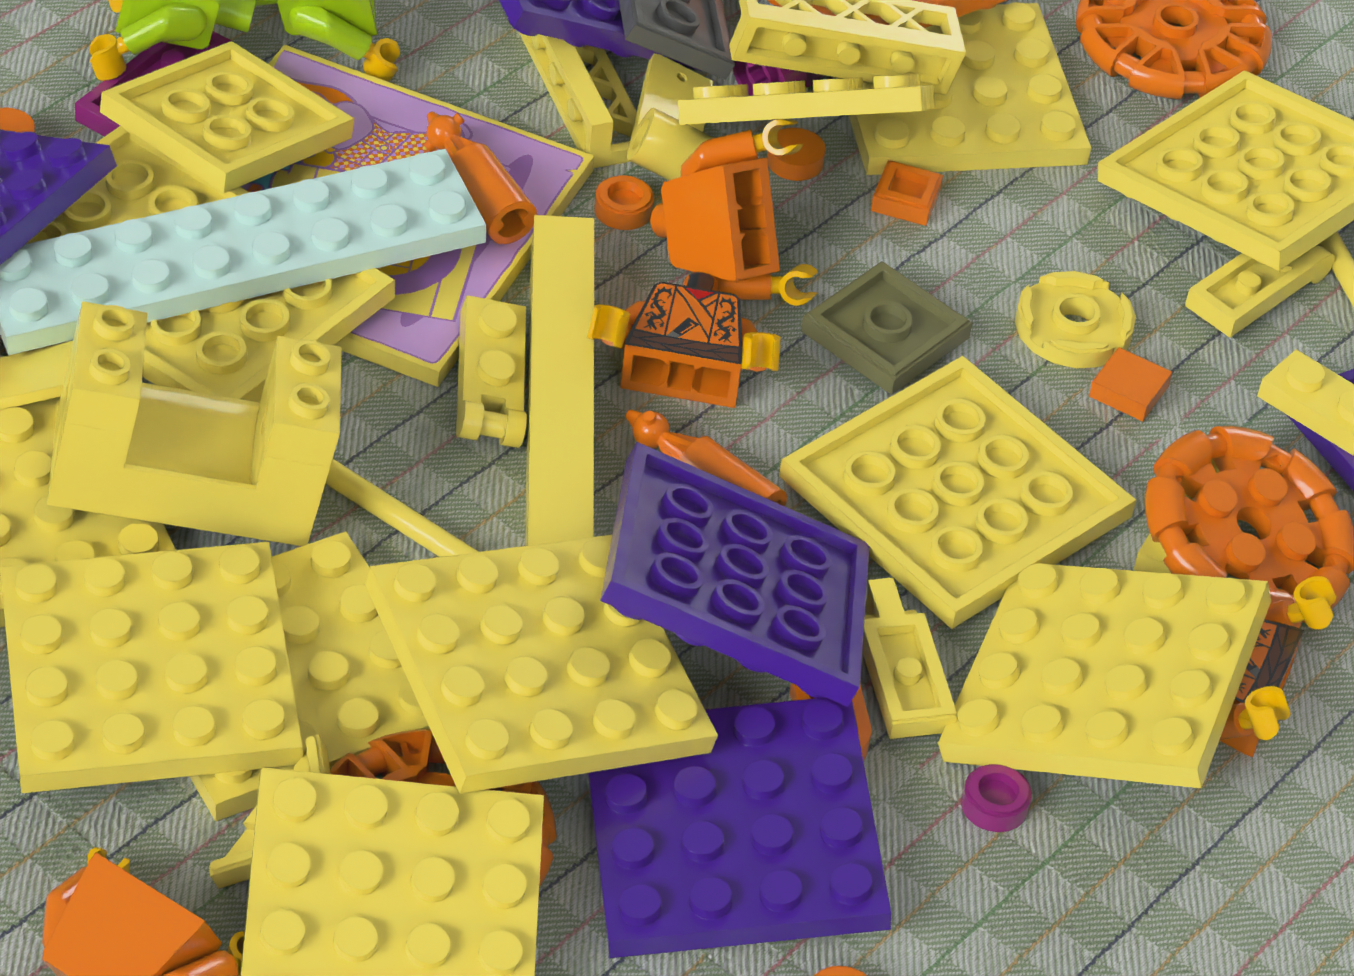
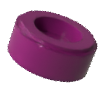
[961,764,1032,832]

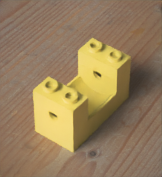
[47,301,342,546]

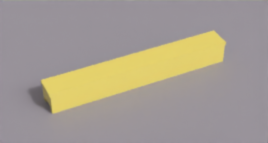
[525,215,594,546]

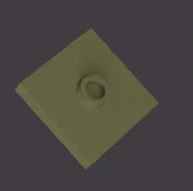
[801,261,973,395]

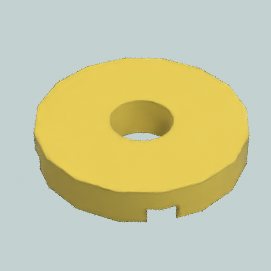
[1014,271,1136,369]

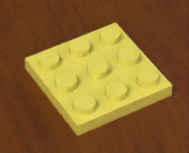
[100,41,354,194]

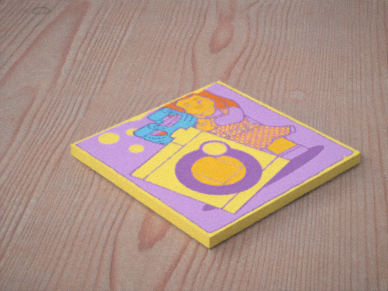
[240,45,594,387]

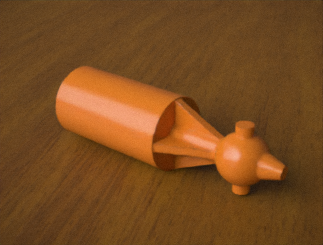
[423,111,537,244]
[625,409,787,506]

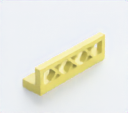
[729,0,966,95]
[519,32,637,168]

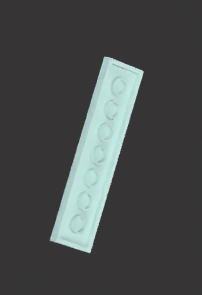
[0,149,486,355]

